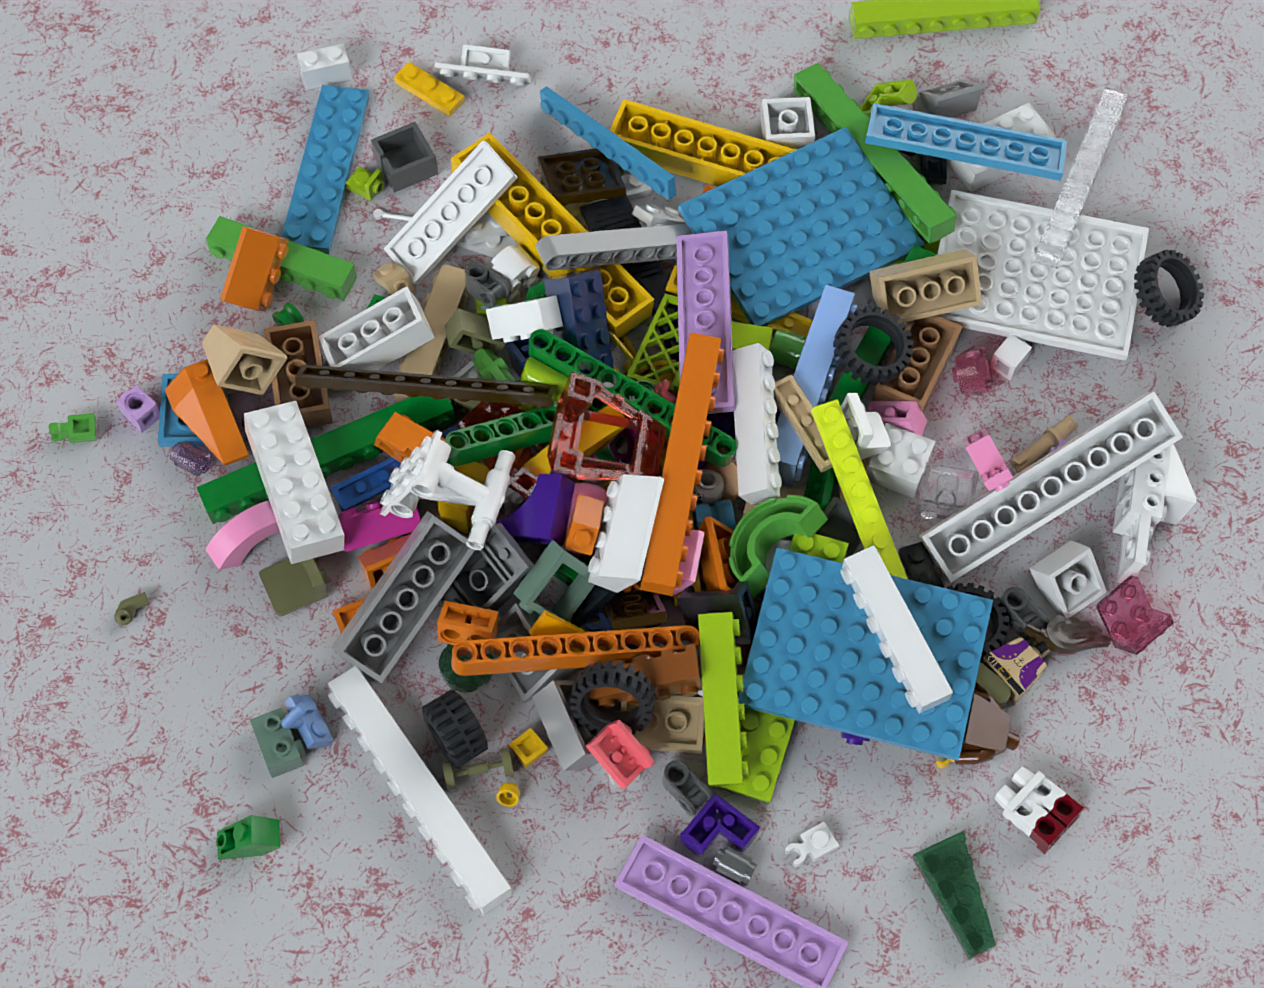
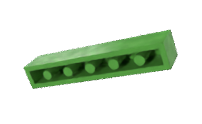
[206,216,357,301]

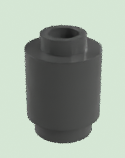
[713,846,757,885]

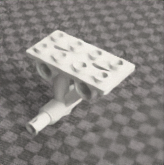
[380,430,516,550]

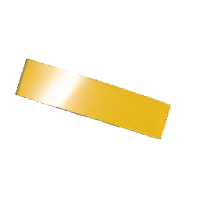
[523,402,630,482]

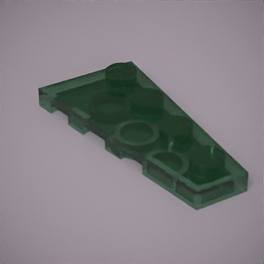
[912,830,996,960]

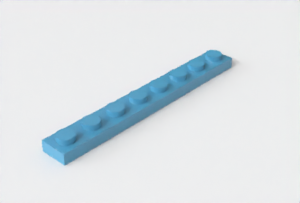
[540,86,676,200]

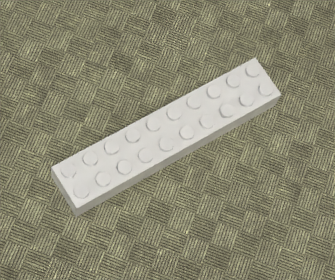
[918,391,1183,583]

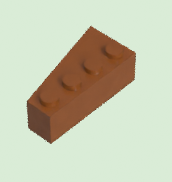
[590,644,703,708]

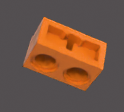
[437,601,498,645]

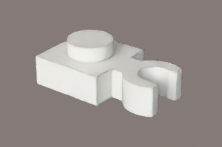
[785,822,839,867]

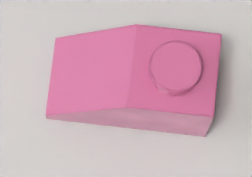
[866,401,927,436]

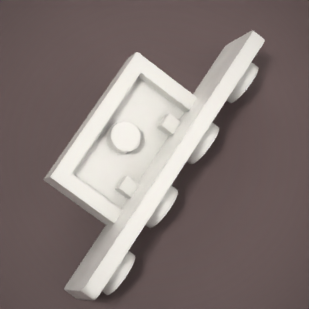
[434,45,531,86]

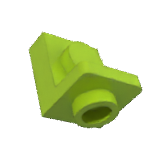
[345,166,385,201]

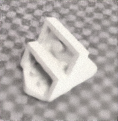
[841,393,891,460]

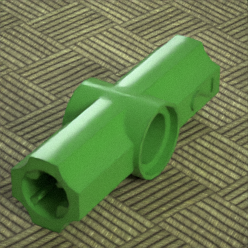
[473,348,517,382]

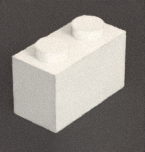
[297,43,352,90]

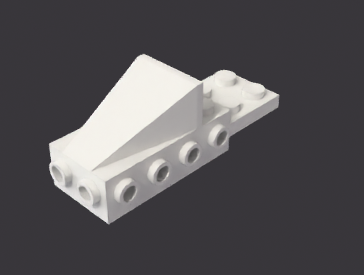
[1112,444,1197,585]

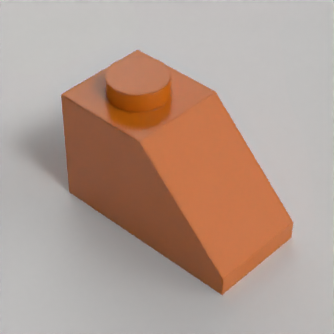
[563,494,604,556]

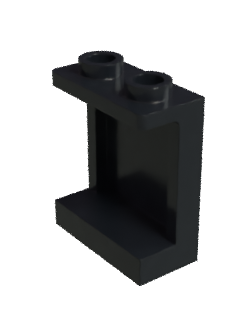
[678,582,758,646]

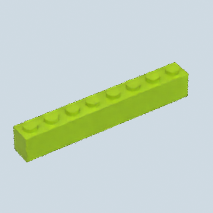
[849,0,1041,39]

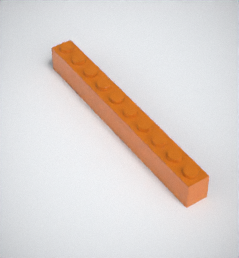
[640,332,725,596]

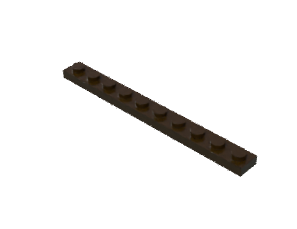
[295,365,558,408]

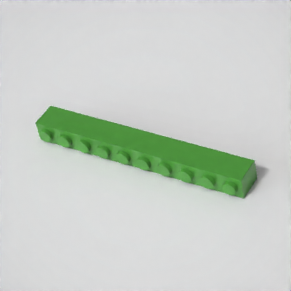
[794,63,957,244]

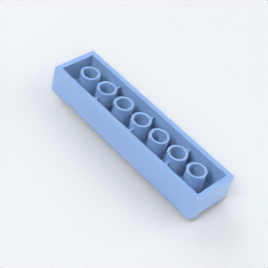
[776,285,857,487]

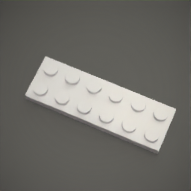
[384,141,518,285]

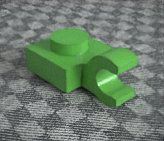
[49,413,97,443]

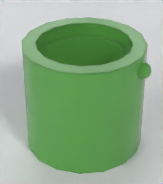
[770,329,807,369]

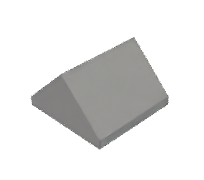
[919,80,982,118]

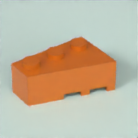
[374,412,445,463]

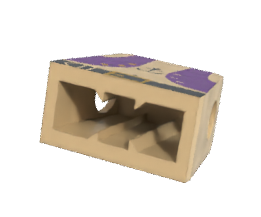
[981,637,1050,705]

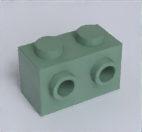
[250,707,306,778]

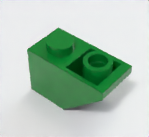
[216,815,281,860]

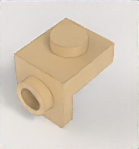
[372,261,414,295]

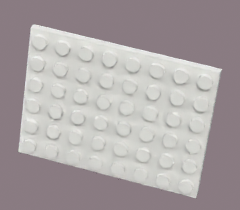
[937,190,1149,361]

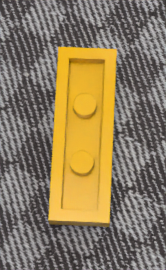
[394,62,465,117]

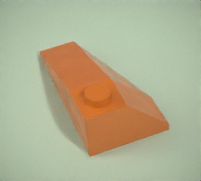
[164,359,249,466]

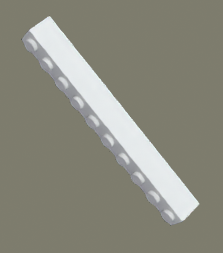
[327,666,512,916]

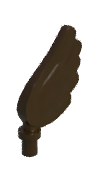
[1023,615,1111,654]

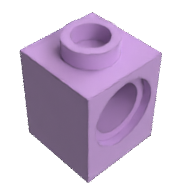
[116,385,160,433]

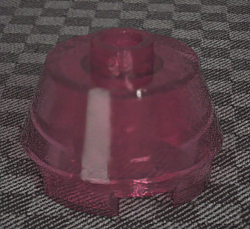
[952,346,994,396]

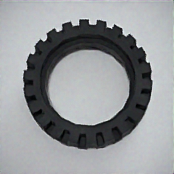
[1134,250,1204,327]
[833,306,913,385]
[946,583,1009,662]
[570,661,656,735]

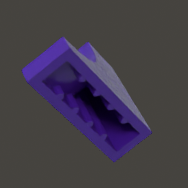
[496,471,575,546]

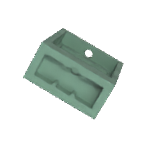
[513,540,595,621]

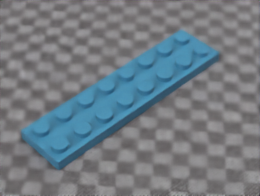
[281,84,370,254]
[865,103,1067,181]

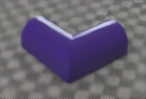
[680,793,760,856]

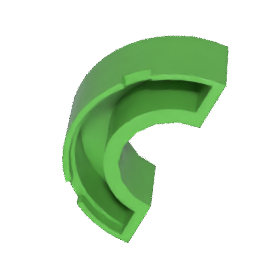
[729,495,828,598]

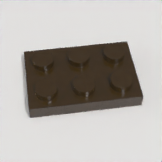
[603,589,668,631]

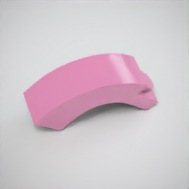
[205,500,280,570]

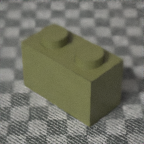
[445,308,506,356]

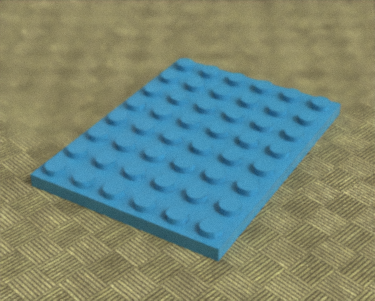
[678,127,925,327]
[739,548,993,761]

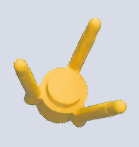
[609,331,650,376]

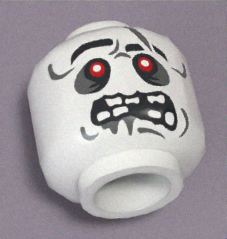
[693,468,724,506]

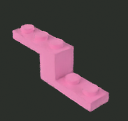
[962,427,1013,492]

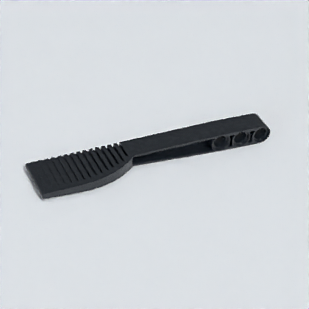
[580,194,710,420]

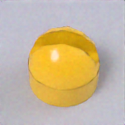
[496,782,520,807]

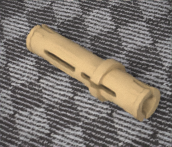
[1010,415,1078,473]

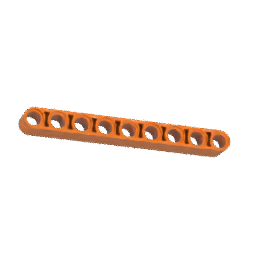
[451,625,700,676]

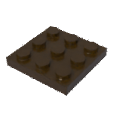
[538,148,626,206]

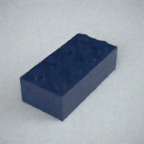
[544,270,614,374]

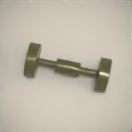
[442,748,514,790]

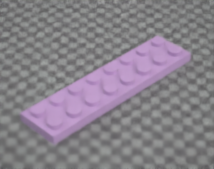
[676,231,735,414]
[615,835,849,988]

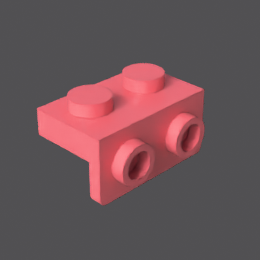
[585,720,655,789]

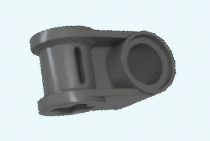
[465,262,512,308]
[1001,587,1049,641]
[662,760,713,816]

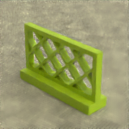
[627,293,680,396]

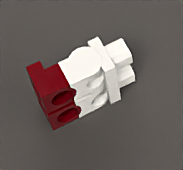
[994,766,1084,855]

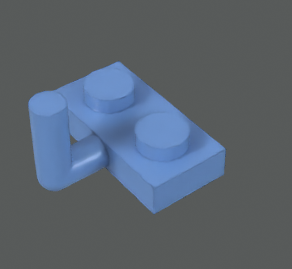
[281,695,334,749]

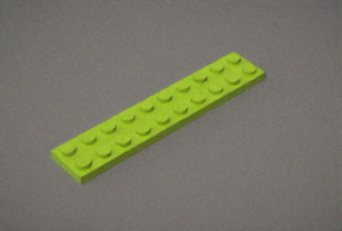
[716,534,849,804]

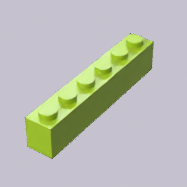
[698,612,749,786]

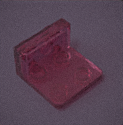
[1097,575,1174,655]

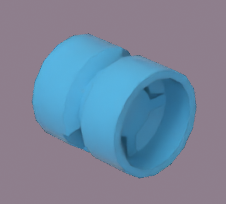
[692,499,735,530]

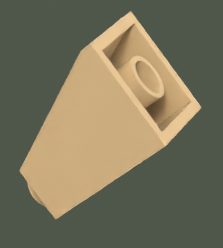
[202,324,287,395]

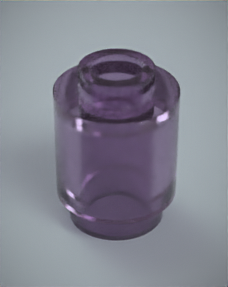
[170,442,211,476]

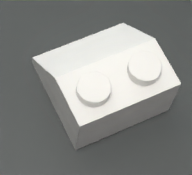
[1030,540,1107,618]

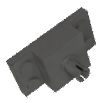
[438,523,534,611]

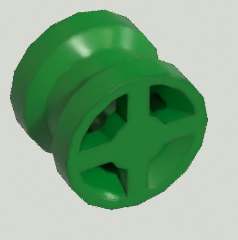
[272,302,304,326]

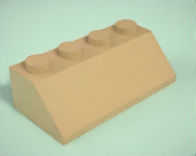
[869,249,982,324]

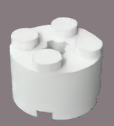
[491,244,540,304]

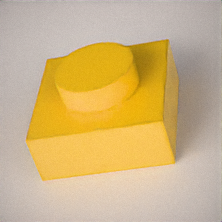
[509,728,548,769]

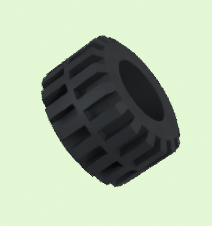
[422,689,488,768]

